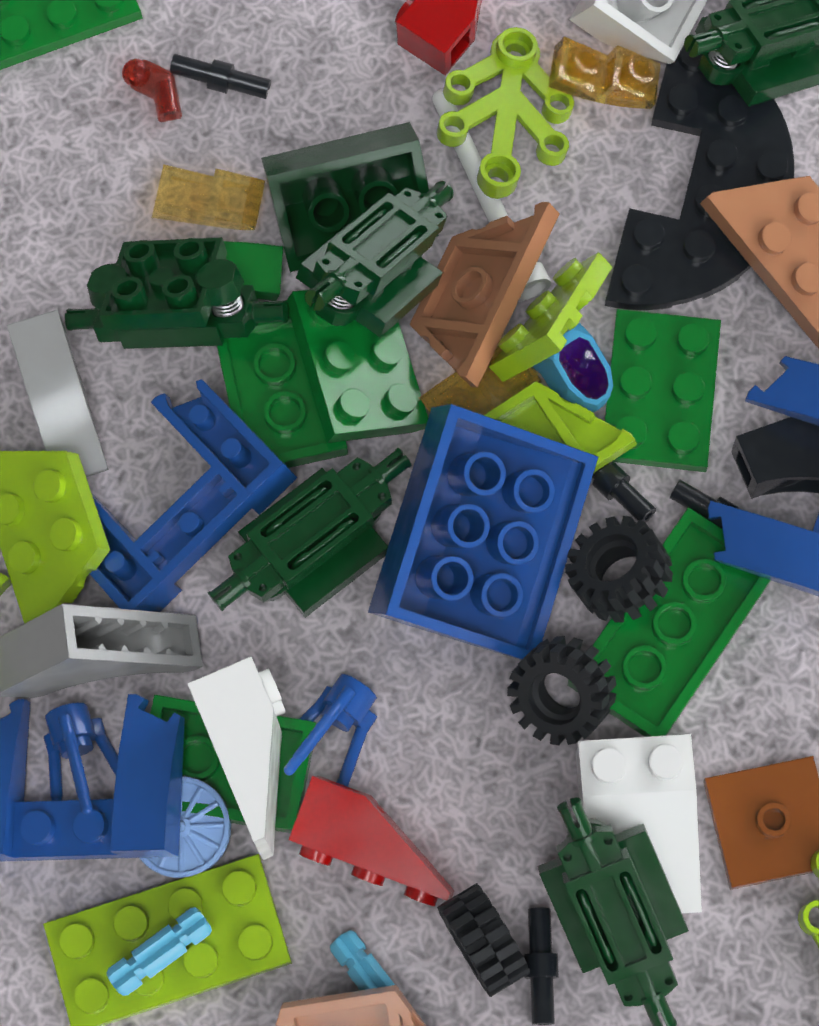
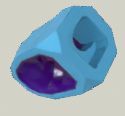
[532,323,613,412]

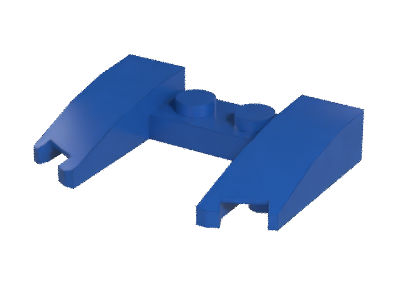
[707,356,819,597]
[90,379,298,612]
[0,694,185,862]

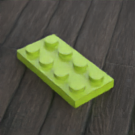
[43,854,292,1026]

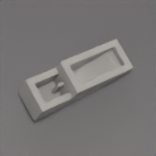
[7,310,109,477]

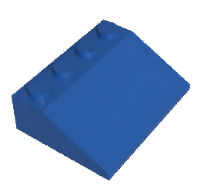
[368,404,598,660]

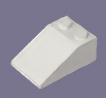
[188,657,286,860]
[576,734,702,914]

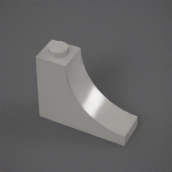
[0,604,203,698]

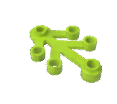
[436,27,574,199]

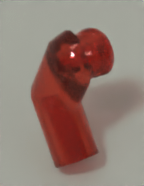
[122,58,182,122]

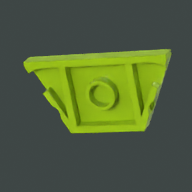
[484,381,637,473]
[0,451,110,624]

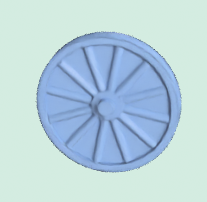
[140,776,231,878]

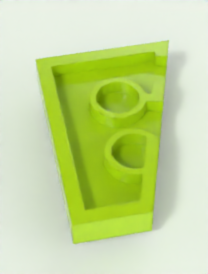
[489,252,612,382]

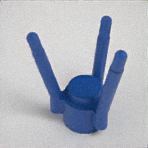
[284,674,377,787]
[43,702,118,815]

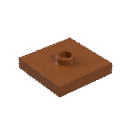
[703,756,819,890]

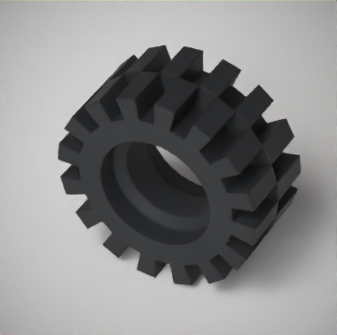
[565,516,673,623]
[507,636,617,746]
[437,883,530,997]

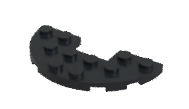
[605,45,794,310]

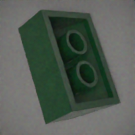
[261,122,439,272]

